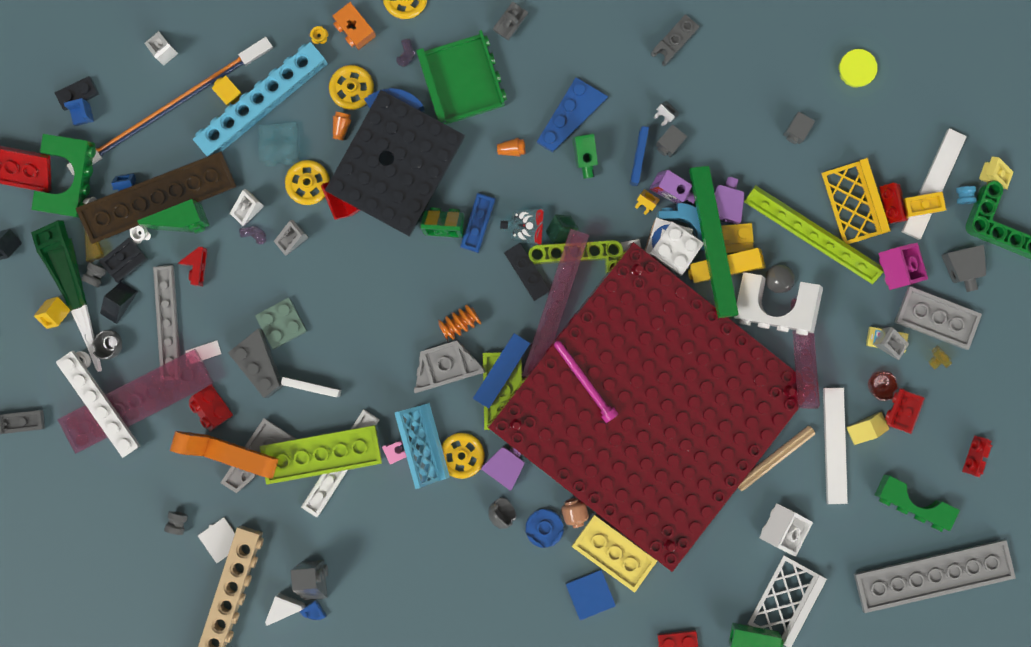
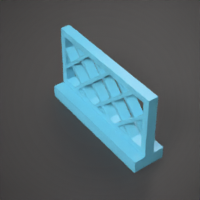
[395,403,450,489]

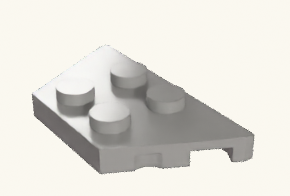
[414,341,485,393]

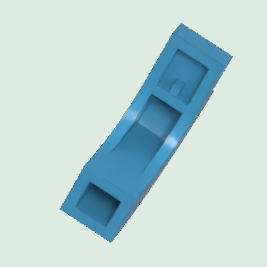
[657,203,705,251]

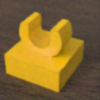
[635,189,660,215]

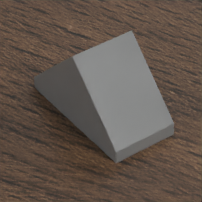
[274,219,309,256]
[873,327,909,360]

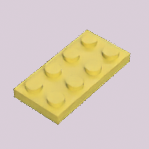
[572,515,657,593]

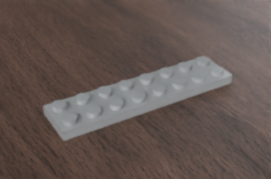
[854,539,1016,613]

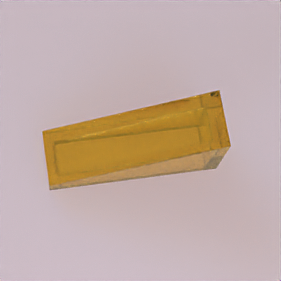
[85,231,105,263]

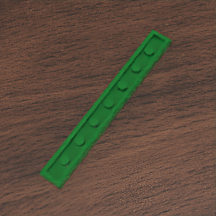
[689,166,739,318]

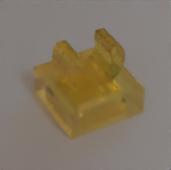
[928,345,952,370]

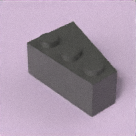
[228,328,283,398]
[291,560,328,601]

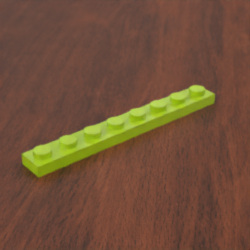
[744,185,884,285]

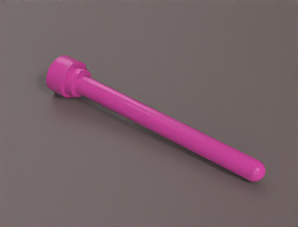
[554,341,618,423]

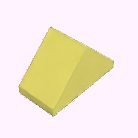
[846,412,889,445]

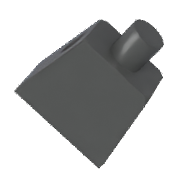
[942,245,986,292]

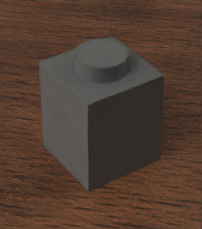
[783,112,815,144]
[656,124,687,157]

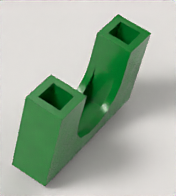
[31,134,96,218]
[729,623,784,647]

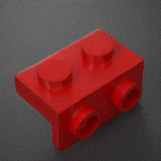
[189,384,233,432]
[885,388,925,434]

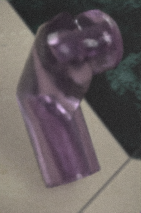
[239,226,266,245]

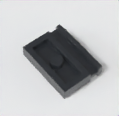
[99,237,148,283]

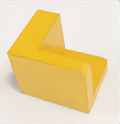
[34,297,70,329]

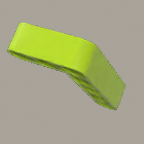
[529,240,623,274]

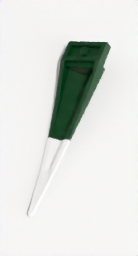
[31,220,102,372]

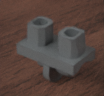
[493,1,528,41]

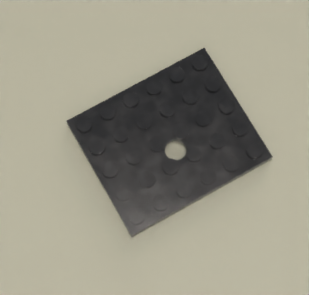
[325,90,465,237]

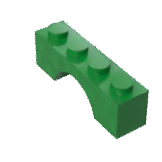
[874,475,960,532]

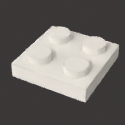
[650,222,703,276]

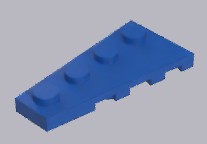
[537,78,608,152]

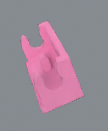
[382,440,406,465]

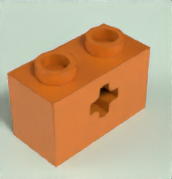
[333,2,376,50]

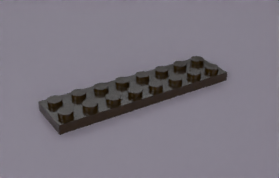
[75,151,237,244]

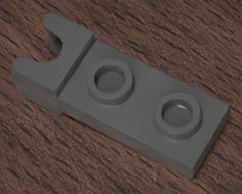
[651,14,700,66]
[0,410,45,434]

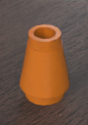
[333,112,351,141]
[497,138,525,157]

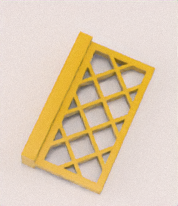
[821,158,890,244]

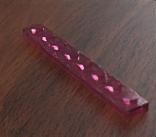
[522,229,589,377]

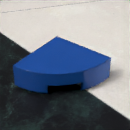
[299,600,327,620]

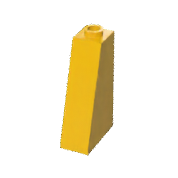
[688,248,766,283]

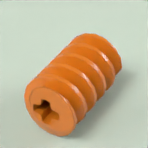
[438,304,482,341]

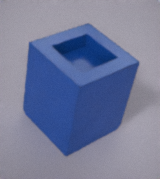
[64,98,94,126]

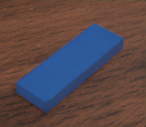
[630,126,649,186]
[460,193,496,253]

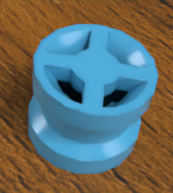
[956,186,977,204]

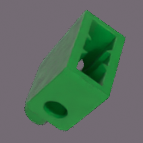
[572,134,598,179]

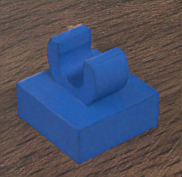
[111,173,136,191]

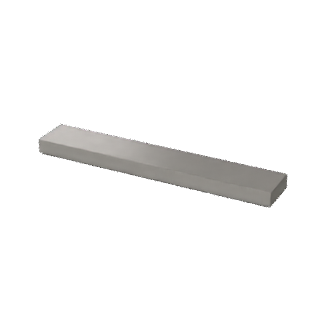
[153,265,182,381]

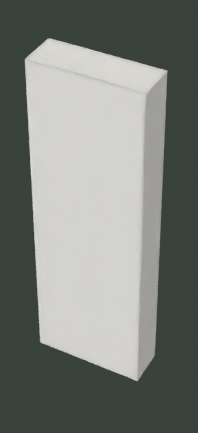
[281,377,341,397]

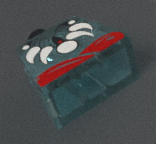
[500,209,544,246]

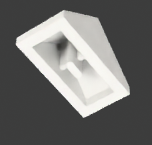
[144,31,178,65]
[230,189,264,226]
[265,593,306,626]

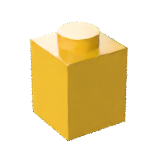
[212,75,242,106]

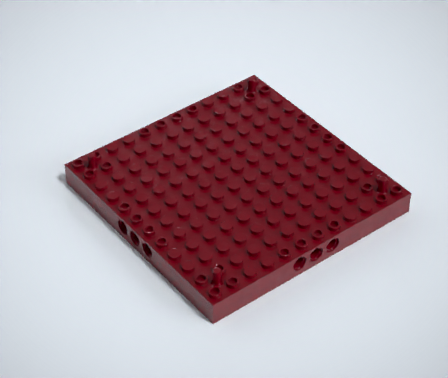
[487,242,815,572]

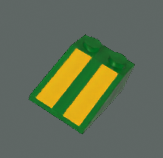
[420,208,464,238]

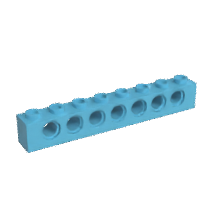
[193,42,328,157]

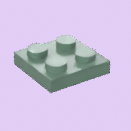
[255,297,308,349]

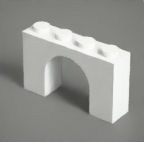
[734,272,823,336]

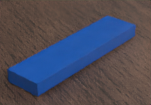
[473,333,530,408]

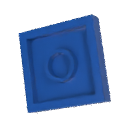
[565,569,616,620]

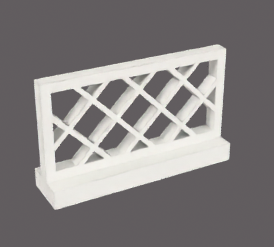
[748,555,827,647]

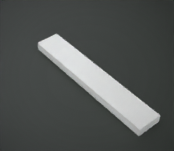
[901,128,967,240]
[823,388,848,504]
[301,409,380,517]

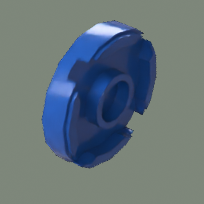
[525,509,563,548]

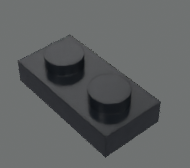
[54,76,99,111]

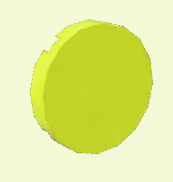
[839,49,877,87]

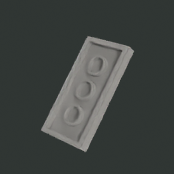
[895,286,982,350]

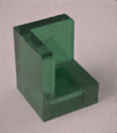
[546,214,578,244]

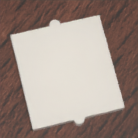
[198,517,235,564]

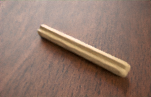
[738,426,815,491]

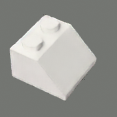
[759,504,813,557]

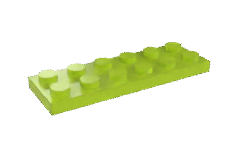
[259,425,382,485]

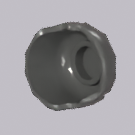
[765,265,795,293]
[92,330,122,359]
[488,497,516,529]

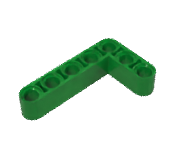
[965,181,1031,259]

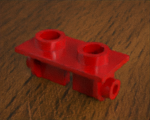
[962,436,993,478]

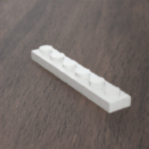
[56,351,140,458]

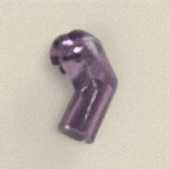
[396,39,414,67]

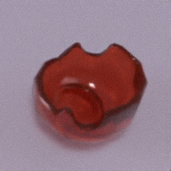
[868,370,898,402]

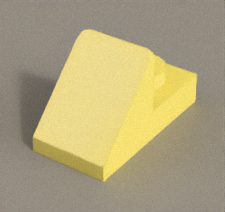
[979,157,1013,189]

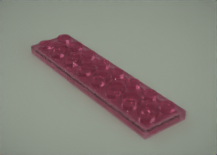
[57,349,213,454]

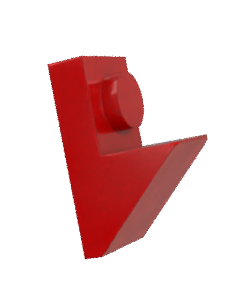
[178,247,208,287]

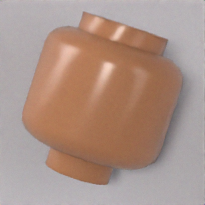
[561,498,589,528]

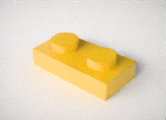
[903,192,946,218]

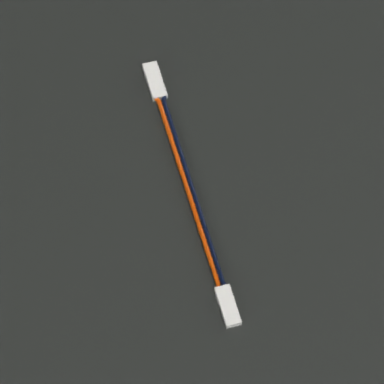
[67,37,273,176]

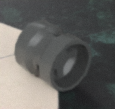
[81,262,107,287]
[164,511,188,535]

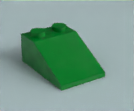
[137,199,210,234]

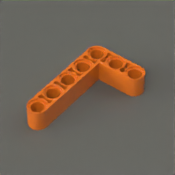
[170,431,279,479]

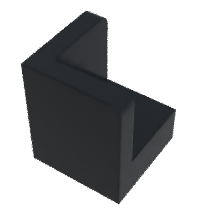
[0,229,22,260]

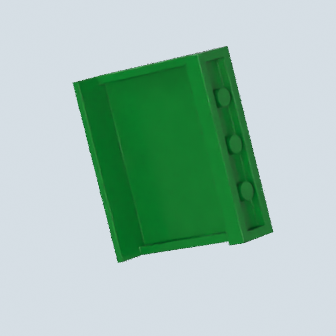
[416,30,507,125]

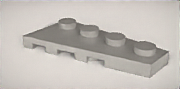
[220,418,297,493]

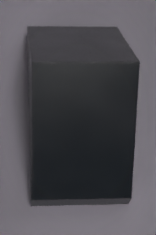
[100,282,138,324]

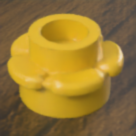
[310,26,329,45]

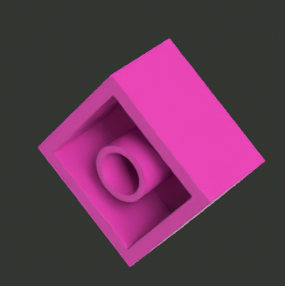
[879,242,928,290]

